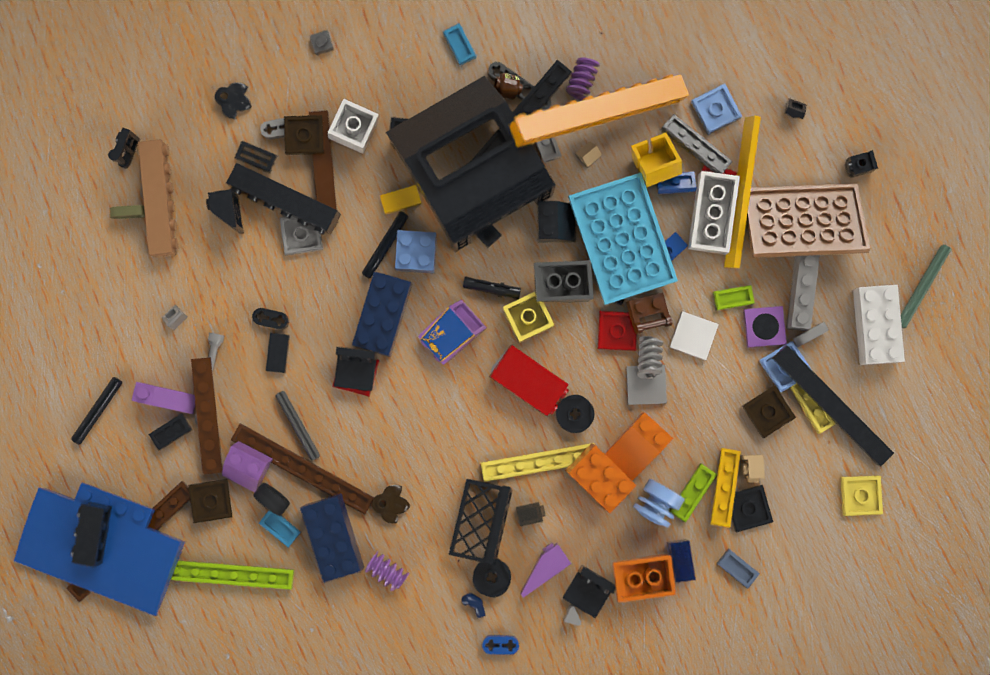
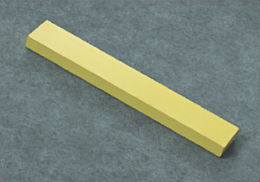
[481,443,594,482]

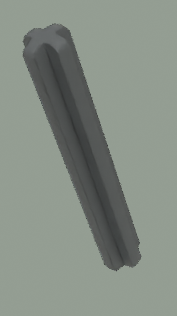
[275,391,320,461]

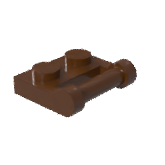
[626,292,673,334]

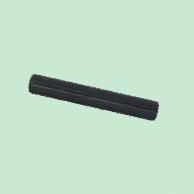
[362,211,408,279]
[71,377,122,444]

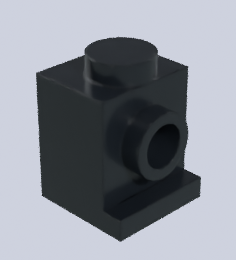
[845,150,878,178]

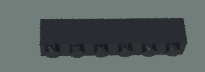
[226,163,341,235]

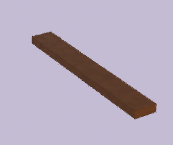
[231,423,374,515]
[66,481,190,602]

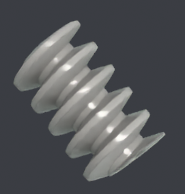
[637,336,663,379]

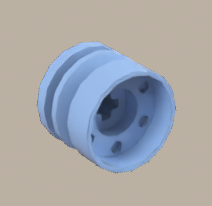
[633,478,685,528]

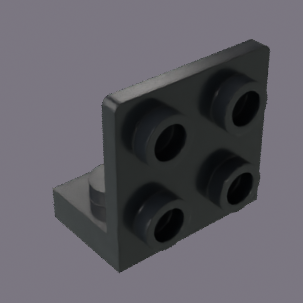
[334,347,377,391]
[563,565,616,618]

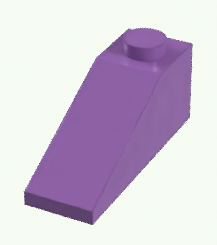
[132,382,196,414]
[521,543,571,598]

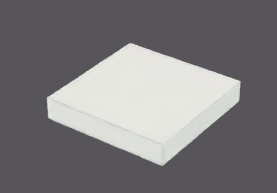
[669,311,719,360]

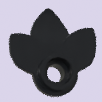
[214,82,252,119]

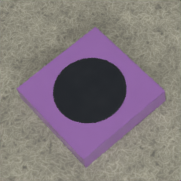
[743,306,787,348]

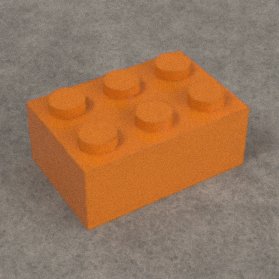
[565,443,637,514]

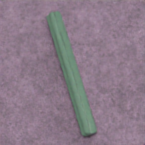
[901,244,951,328]

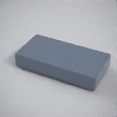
[716,549,760,589]

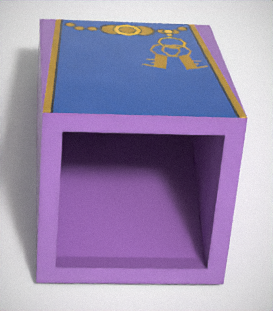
[418,300,487,365]

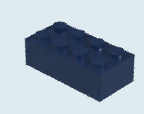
[352,271,412,357]
[300,493,364,583]

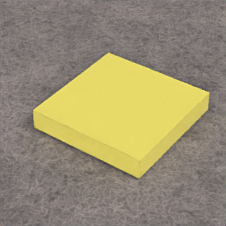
[840,475,883,516]

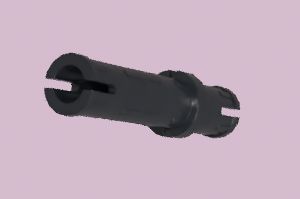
[463,276,521,299]

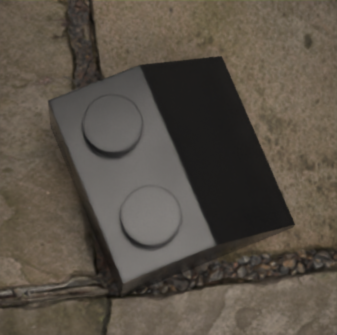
[206,189,244,234]
[537,201,576,243]

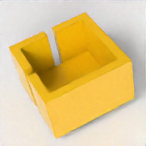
[631,133,682,187]

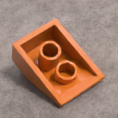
[605,412,673,481]
[613,554,676,603]

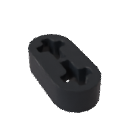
[252,308,289,330]

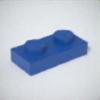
[657,172,697,194]

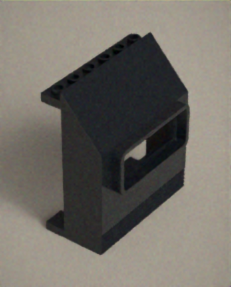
[386,76,556,252]

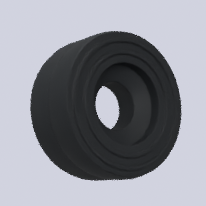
[253,483,290,516]

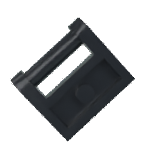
[108,128,140,169]

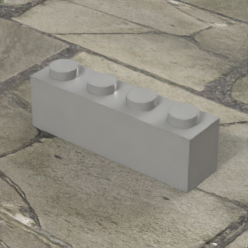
[786,255,820,331]

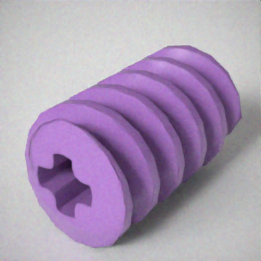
[566,58,600,100]
[365,551,409,591]

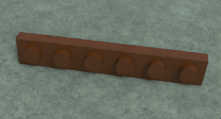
[191,357,223,475]

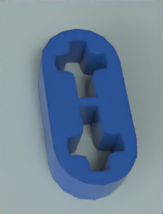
[482,635,519,655]

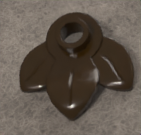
[372,485,410,524]

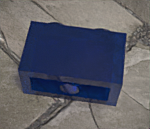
[667,539,696,583]

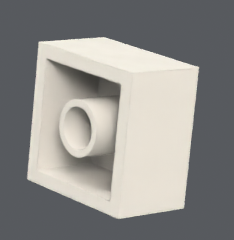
[328,99,379,154]

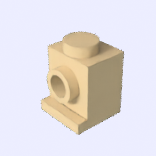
[740,455,765,483]

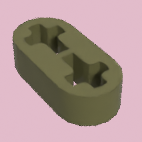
[110,205,145,219]

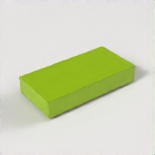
[713,285,755,311]

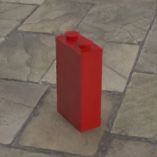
[489,345,569,416]

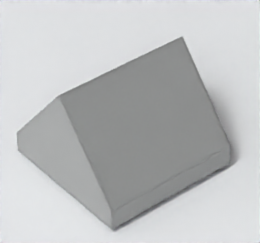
[162,305,188,330]
[563,604,582,626]

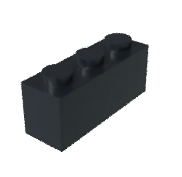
[71,502,112,567]

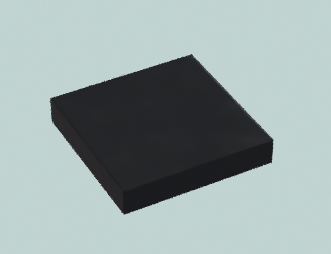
[732,485,773,533]

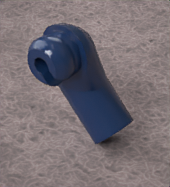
[461,593,486,618]

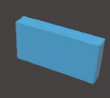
[443,23,477,66]
[259,511,301,547]

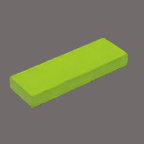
[669,463,717,523]

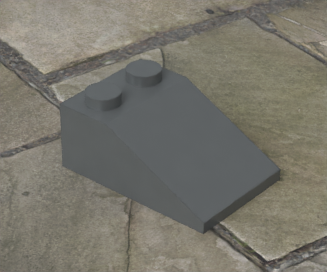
[533,260,594,303]

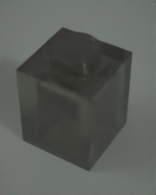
[516,502,546,526]

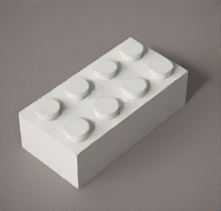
[688,171,740,254]
[853,285,905,365]

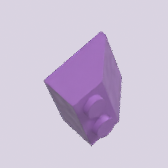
[222,441,273,493]

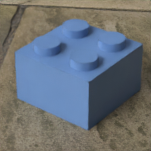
[395,230,437,274]

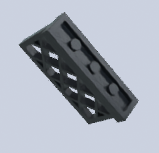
[449,479,513,566]

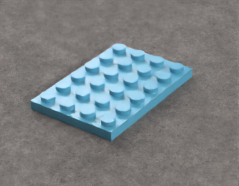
[568,172,678,305]

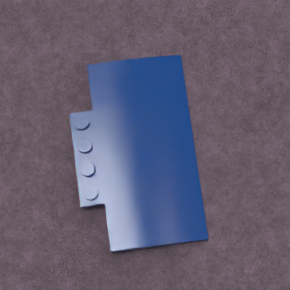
[14,483,186,616]

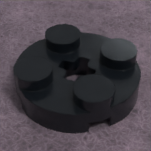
[556,395,595,433]
[473,558,511,597]

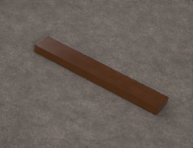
[309,110,338,223]

